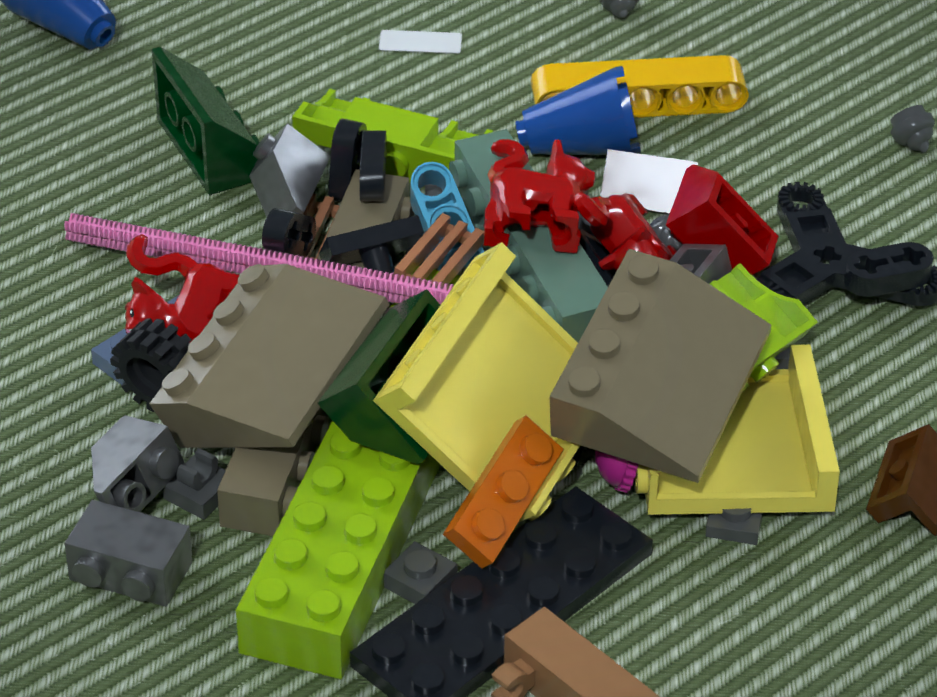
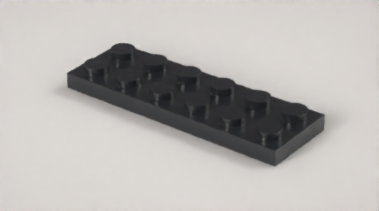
[350,486,653,697]

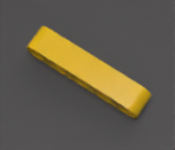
[530,55,749,118]

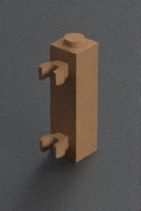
[491,606,660,697]

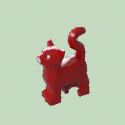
[483,139,595,253]
[574,192,677,272]
[125,234,240,343]

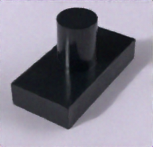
[319,215,424,275]

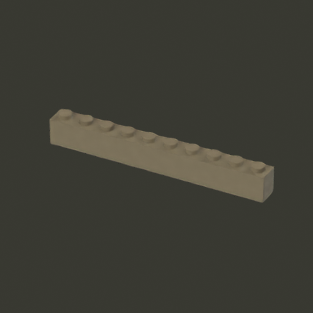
[217,169,415,536]

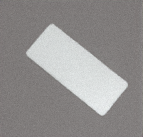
[379,30,462,53]

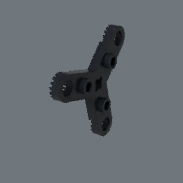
[756,182,937,306]

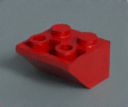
[666,164,779,275]

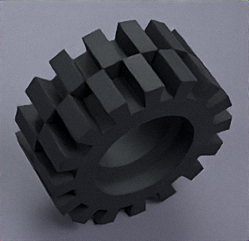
[110,318,192,412]

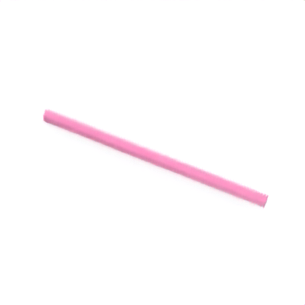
[64,213,454,305]

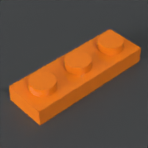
[443,415,564,568]

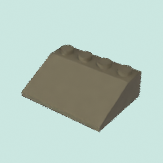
[549,249,771,483]
[149,264,390,448]

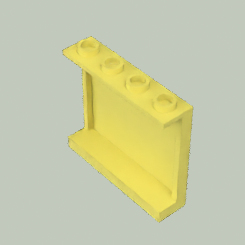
[373,242,581,522]
[635,344,840,515]

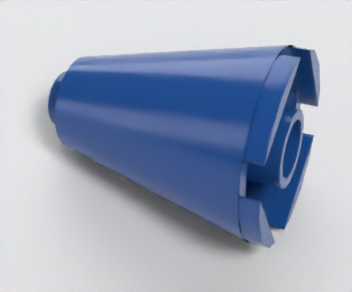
[0,0,116,49]
[515,66,641,155]

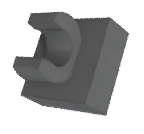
[163,448,226,520]

